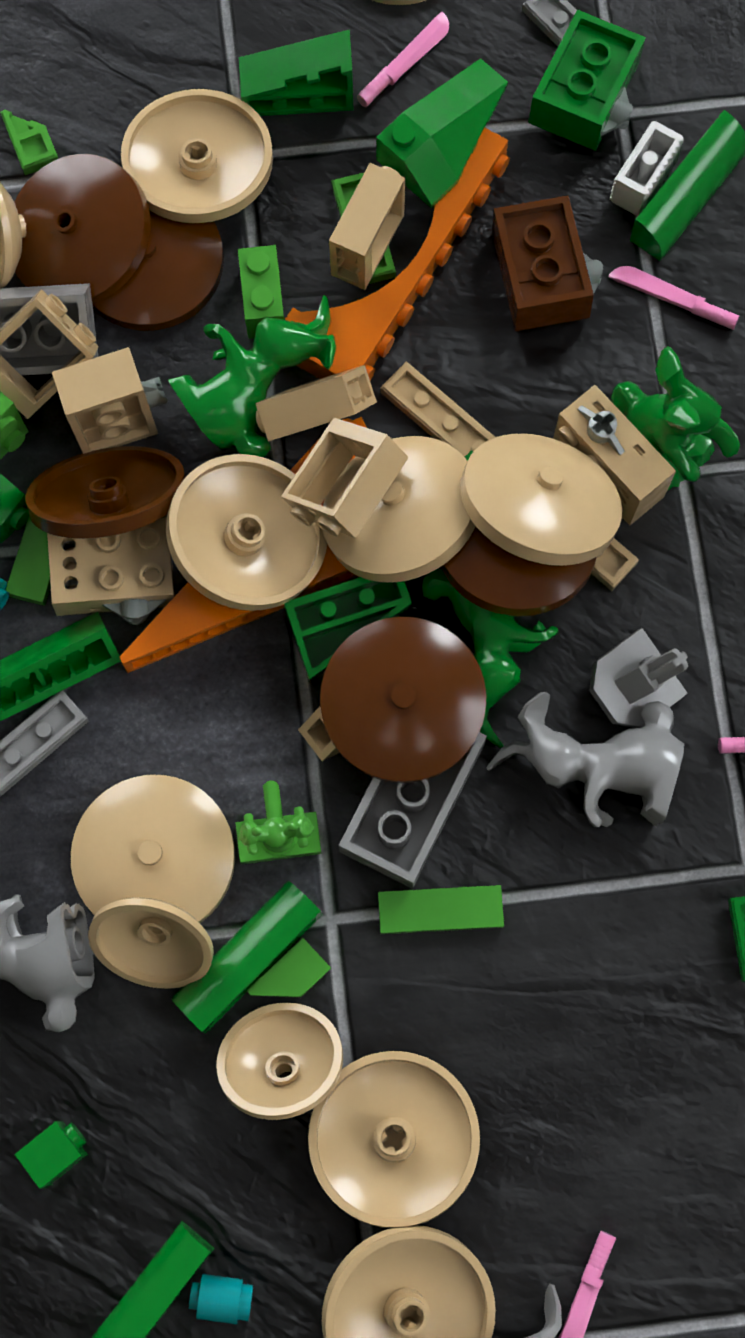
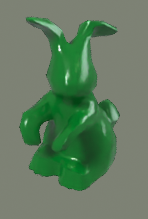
[168,295,337,458]
[610,346,740,491]
[421,569,558,748]

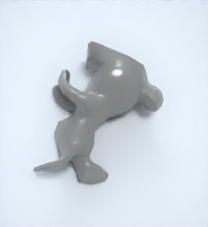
[486,692,684,827]
[0,894,95,1032]

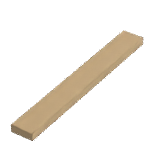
[380,361,639,591]

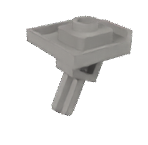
[589,628,688,728]

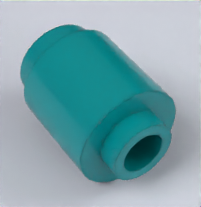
[189,1274,253,1324]

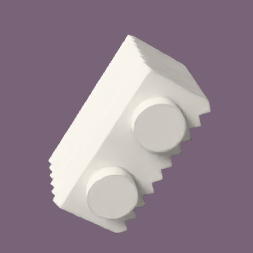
[609,121,684,216]

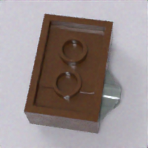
[492,195,603,331]

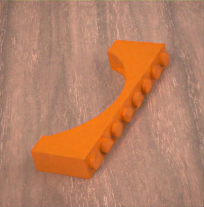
[285,127,510,381]

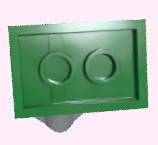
[528,10,646,151]

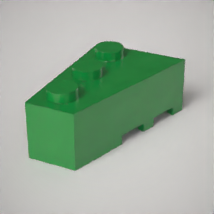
[239,29,354,116]
[284,577,412,682]

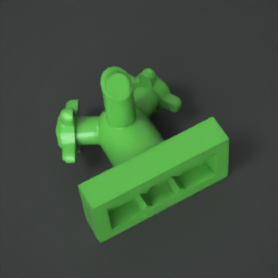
[235,780,322,865]

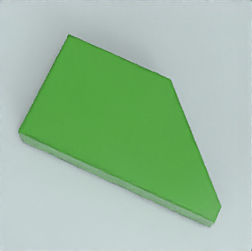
[0,110,58,176]
[247,938,331,998]

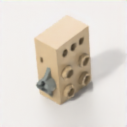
[51,347,168,454]
[553,385,676,526]
[47,517,175,625]

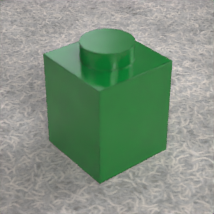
[14,1121,88,1189]

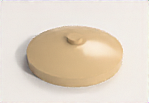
[121,89,273,223]
[460,434,622,566]
[322,436,475,583]
[166,454,327,611]
[71,775,235,923]
[308,1051,480,1228]
[322,1225,496,1338]

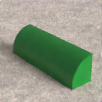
[630,110,745,261]
[0,612,121,721]
[171,881,323,1034]
[92,1221,215,1338]

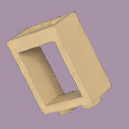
[329,163,405,290]
[0,289,99,419]
[255,365,377,441]
[281,418,409,538]

